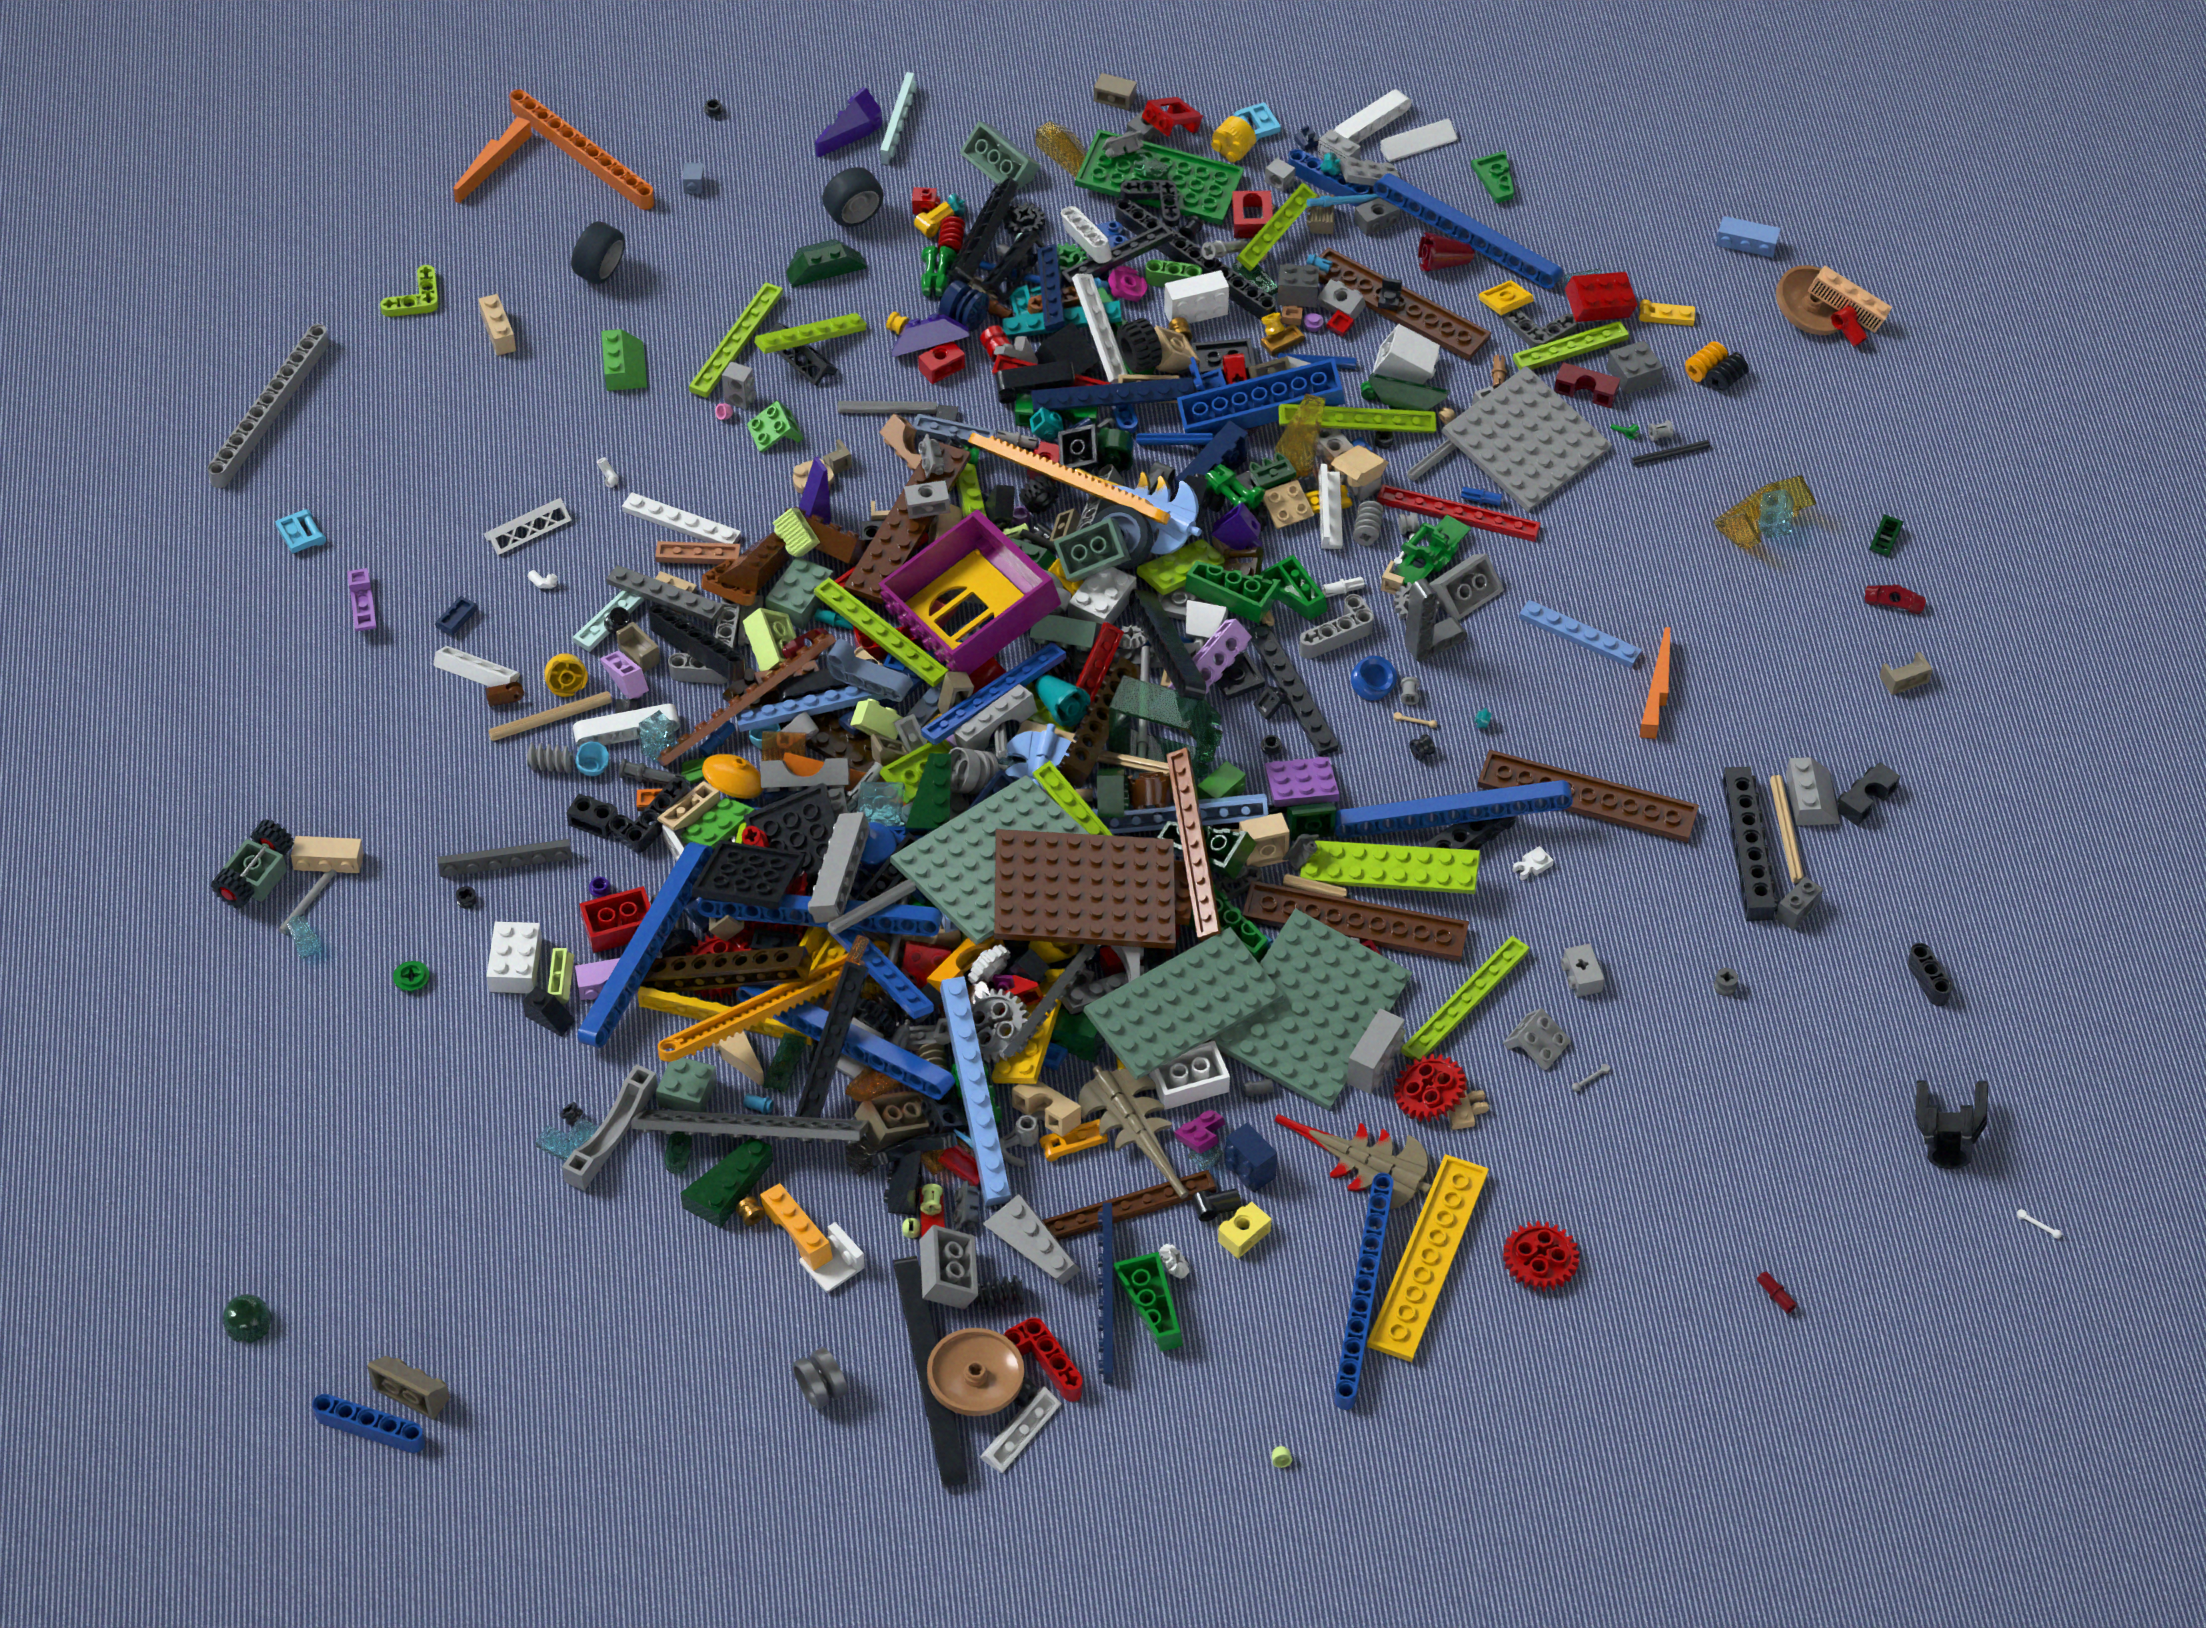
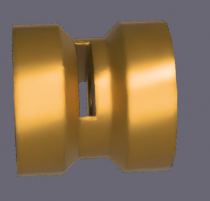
[1168,317,1192,342]

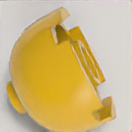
[544,653,588,697]

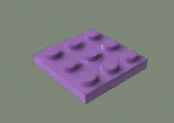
[1265,757,1339,807]

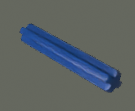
[1278,353,1357,369]
[1136,433,1215,445]

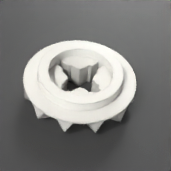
[1159,1244,1190,1279]

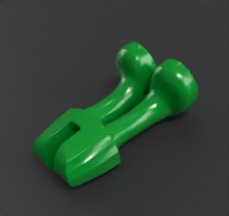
[921,246,957,297]
[1205,464,1265,511]

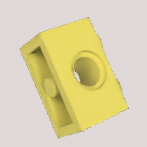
[1218,1201,1272,1259]

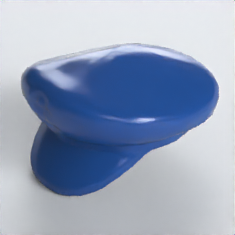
[1350,655,1397,701]
[860,822,897,874]

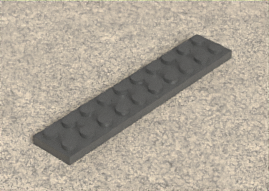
[631,1109,869,1143]

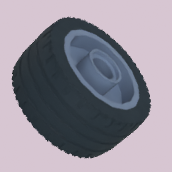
[1090,505,1153,570]

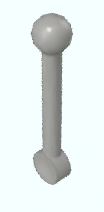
[1572,1064,1610,1092]

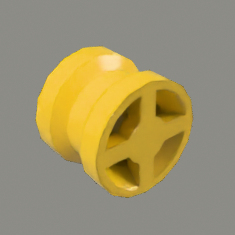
[886,311,910,335]
[1261,313,1285,335]

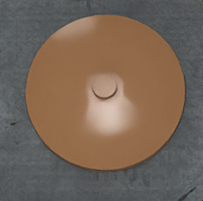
[1776,265,1841,335]
[927,1328,1024,1416]

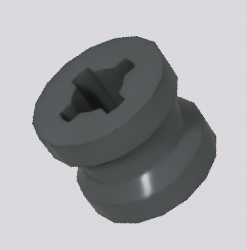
[1714,968,1738,996]

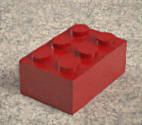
[1565,272,1637,322]
[579,886,651,953]

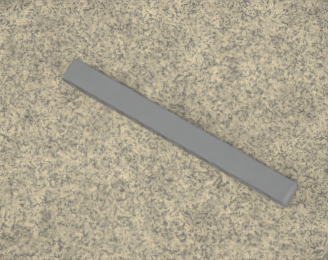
[207,324,329,488]

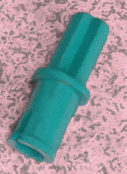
[815,608,854,630]

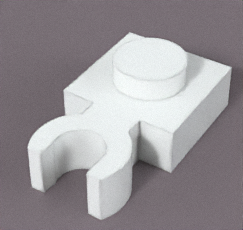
[1513,846,1554,880]

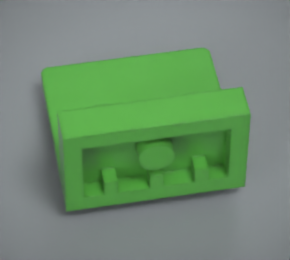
[747,400,804,453]

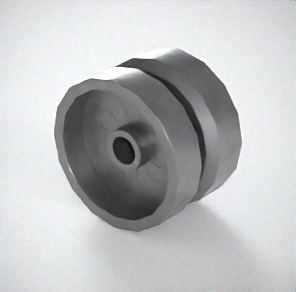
[792,1347,848,1410]

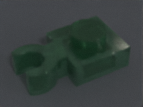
[1133,154,1170,180]

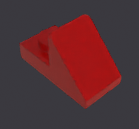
[1000,975,1044,1014]

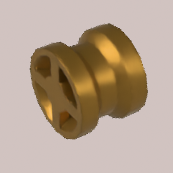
[736,1196,765,1226]

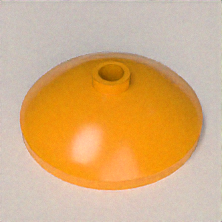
[702,754,764,799]

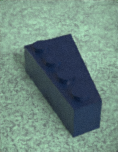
[1175,420,1248,491]

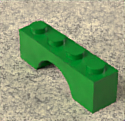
[1015,394,1098,427]

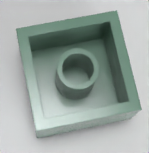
[656,1057,717,1112]

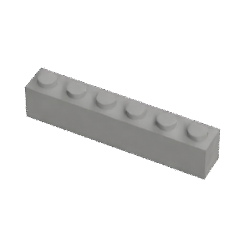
[808,812,870,923]

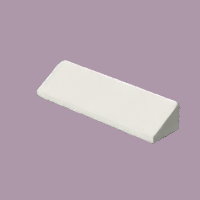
[1381,119,1457,162]
[434,646,520,687]
[980,1387,1062,1473]

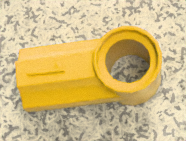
[914,201,954,238]

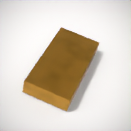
[1261,324,1305,356]

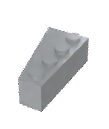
[983,1194,1081,1285]

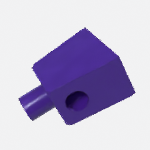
[1211,502,1263,550]

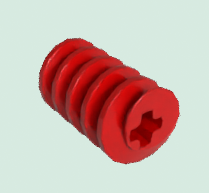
[937,216,965,254]

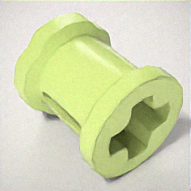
[921,1184,943,1215]

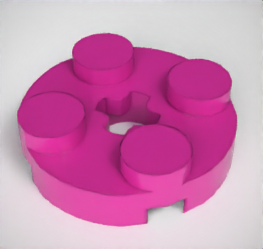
[1108,266,1147,302]

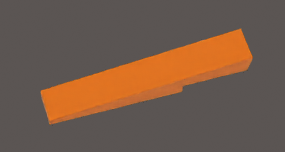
[453,117,532,203]
[1639,627,1670,739]
[783,752,907,806]

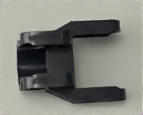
[1915,1080,1988,1170]

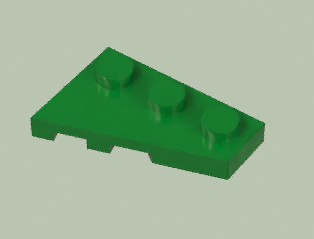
[1471,150,1514,203]

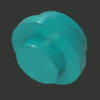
[1474,708,1492,729]

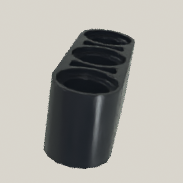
[1907,943,1952,1006]

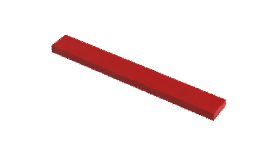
[1377,484,1541,542]

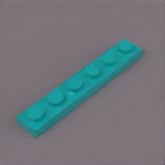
[1003,301,1122,339]

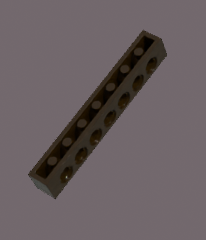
[1059,656,1141,789]
[639,946,813,992]

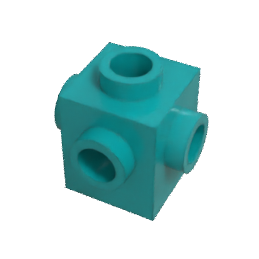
[1029,407,1063,442]

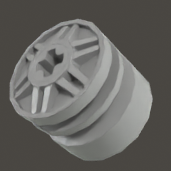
[948,747,999,796]

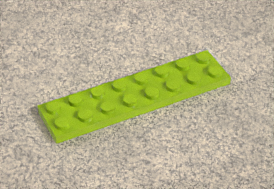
[1300,840,1481,894]

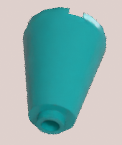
[1035,675,1091,727]

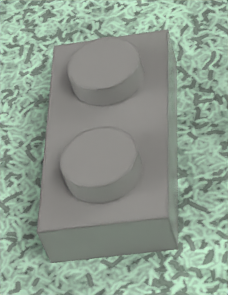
[893,714,927,753]

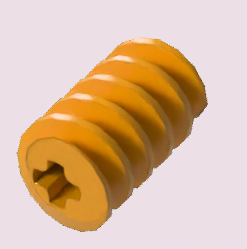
[1685,341,1729,382]

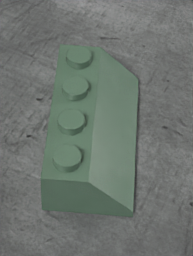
[959,121,1041,191]

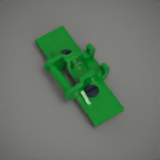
[1392,515,1471,586]

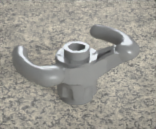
[999,1111,1055,1167]

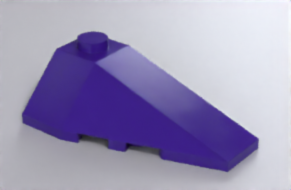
[815,86,883,158]

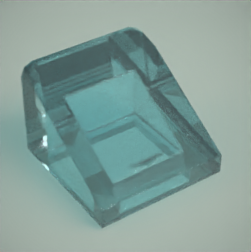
[1187,1145,1223,1170]

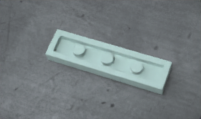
[573,590,644,652]

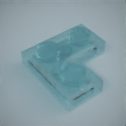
[535,1118,599,1162]

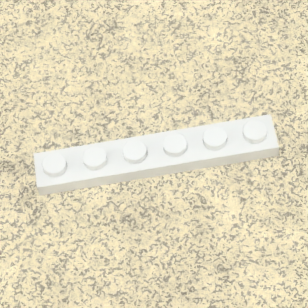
[1072,274,1128,383]
[622,492,741,544]

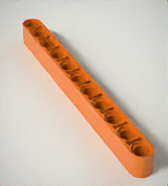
[509,89,655,210]

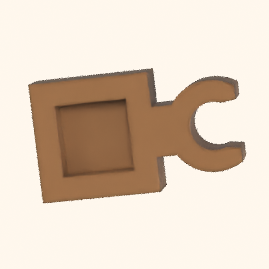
[1281,305,1303,326]

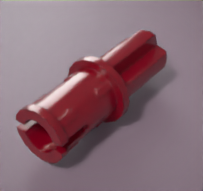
[1757,1271,1797,1314]

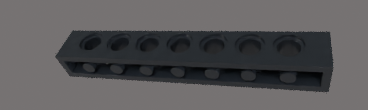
[1722,767,1778,921]

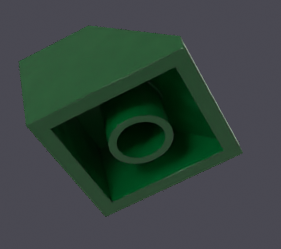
[1286,802,1336,841]

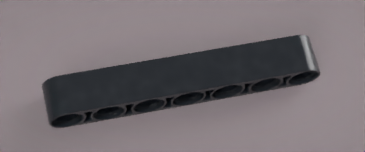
[649,605,745,681]

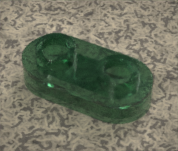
[664,1131,693,1174]

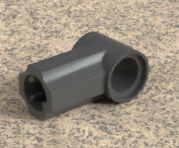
[1148,461,1176,495]

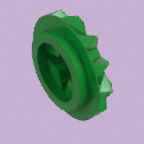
[393,961,430,993]

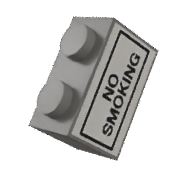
[1318,129,1361,160]

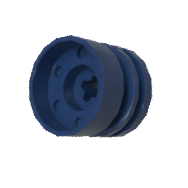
[938,280,990,332]

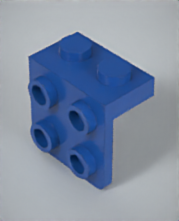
[1189,356,1227,392]

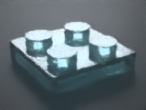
[857,782,905,826]

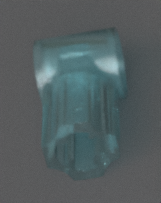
[287,915,323,960]

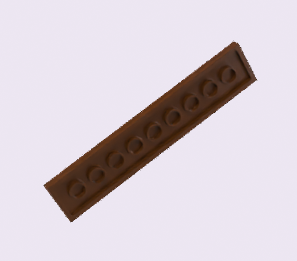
[1318,247,1492,361]
[844,442,971,604]
[1477,749,1699,843]
[1242,880,1469,962]

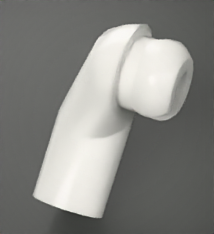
[597,457,619,488]
[527,570,558,589]

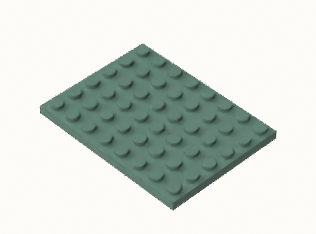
[890,775,1089,945]
[1211,908,1413,1111]

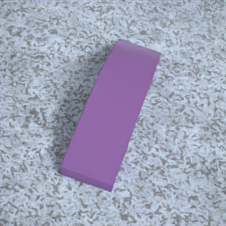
[347,568,377,632]

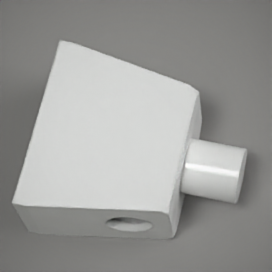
[1186,600,1228,648]

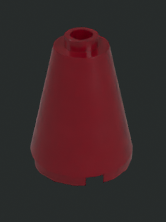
[1418,232,1475,272]

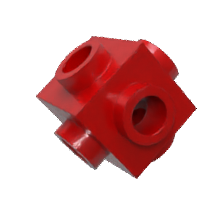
[912,187,941,215]

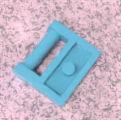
[1234,102,1281,142]
[275,509,327,554]

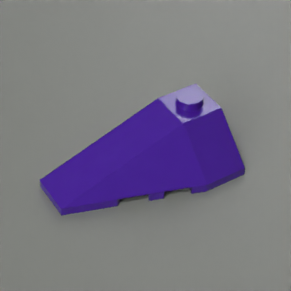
[799,456,831,524]

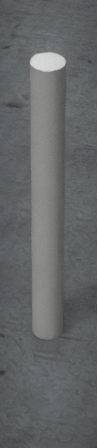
[278,869,337,935]

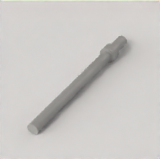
[1136,646,1150,759]

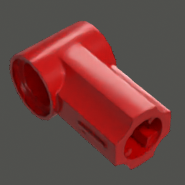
[1831,306,1868,347]

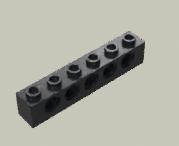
[1420,816,1516,850]

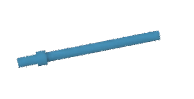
[1307,194,1380,208]

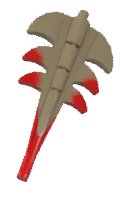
[1275,1114,1432,1209]

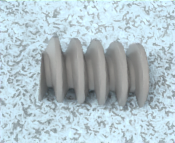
[1353,501,1384,546]
[527,742,574,773]

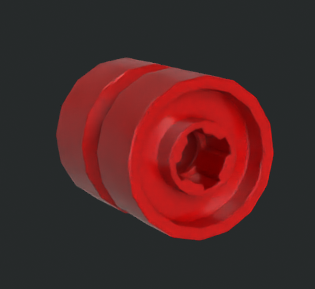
[980,326,1012,363]

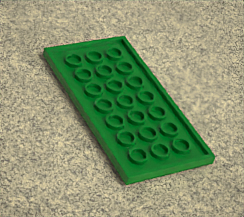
[1075,129,1244,225]

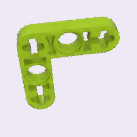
[380,265,439,317]

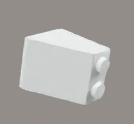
[1372,324,1440,384]

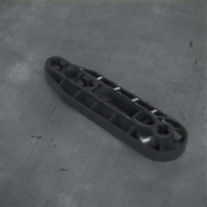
[948,177,1018,284]

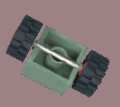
[211,819,294,909]

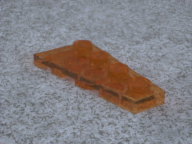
[845,1066,904,1102]

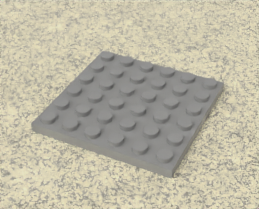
[1442,366,1612,512]

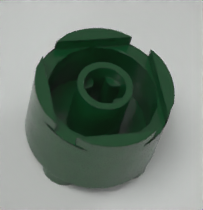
[1097,427,1134,474]

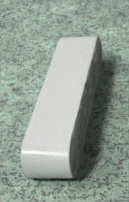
[1334,89,1412,144]
[1061,206,1112,263]
[573,704,680,748]

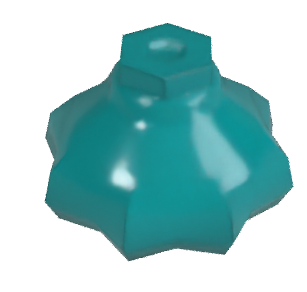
[1320,152,1341,175]
[948,193,966,216]

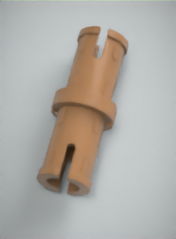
[1491,355,1507,389]

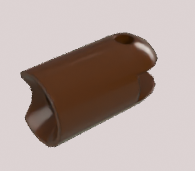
[485,682,524,707]

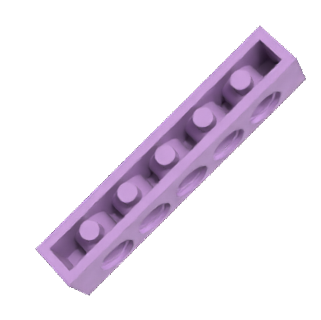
[1148,619,1252,728]

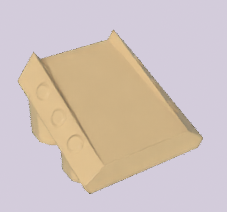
[1331,445,1389,487]

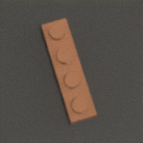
[655,541,741,564]

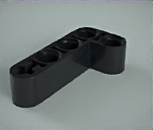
[995,361,1076,404]
[609,777,691,853]

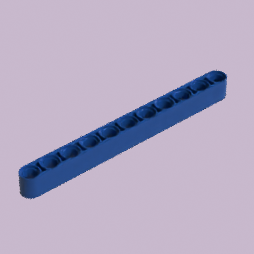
[1373,173,1564,289]
[1335,780,1573,838]
[577,842,714,1048]
[697,894,943,937]
[736,984,955,1100]
[1334,1173,1394,1410]

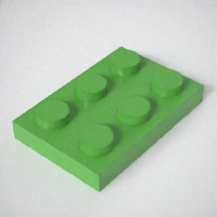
[680,797,755,850]

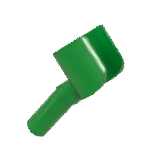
[1610,424,1639,440]

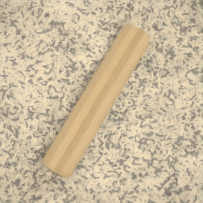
[1283,874,1347,898]

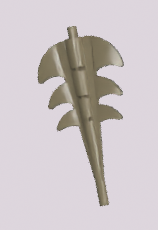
[1078,1065,1188,1199]

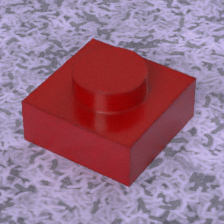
[1327,310,1354,337]

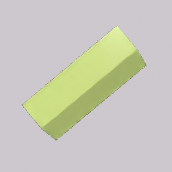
[548,948,574,1006]

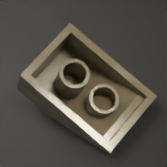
[854,1090,930,1150]

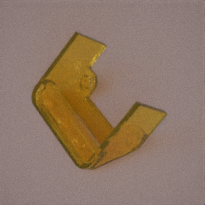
[1713,475,1817,549]

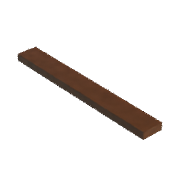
[1042,1169,1217,1240]

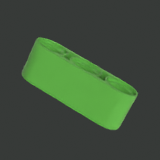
[1145,259,1202,287]

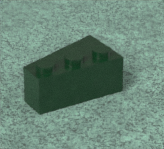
[1049,1008,1106,1063]

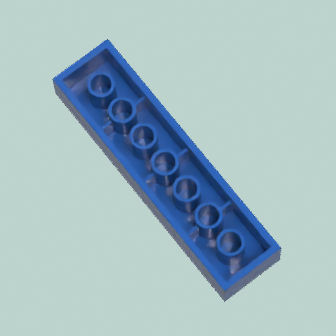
[1177,358,1346,435]

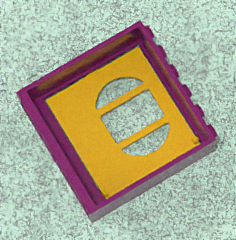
[878,509,1062,675]

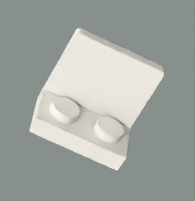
[799,1222,865,1293]

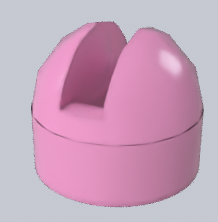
[716,403,733,420]

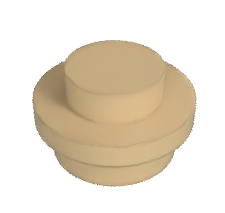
[1438,406,1457,425]

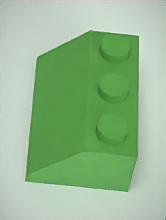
[601,329,647,391]

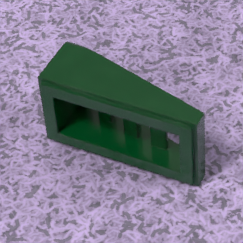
[1869,514,1904,557]

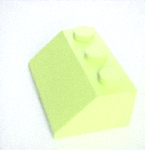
[743,608,797,671]

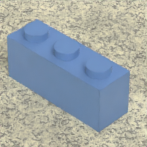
[1716,216,1781,258]

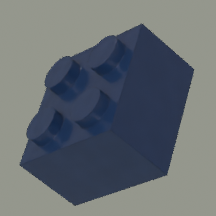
[1224,1122,1278,1192]

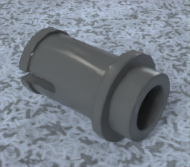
[1243,1079,1273,1098]

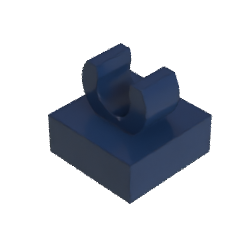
[1294,125,1319,151]

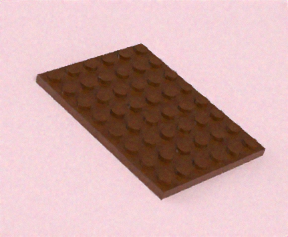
[994,829,1176,949]

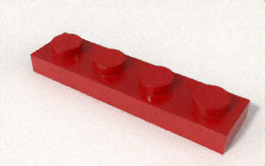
[1076,622,1124,708]

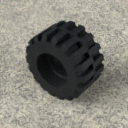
[1117,318,1162,373]

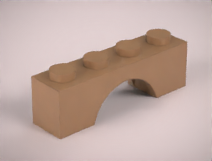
[879,414,922,471]

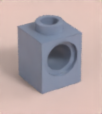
[682,163,705,193]

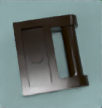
[1223,546,1264,577]

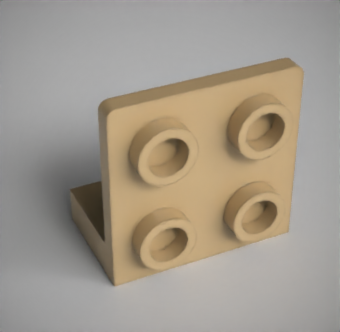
[1262,480,1314,529]

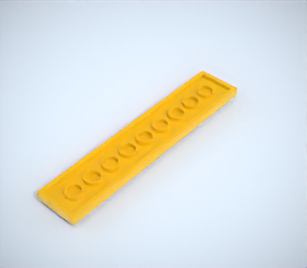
[1367,1154,1489,1362]

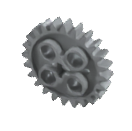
[970,989,1030,1063]

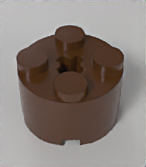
[1127,772,1173,810]

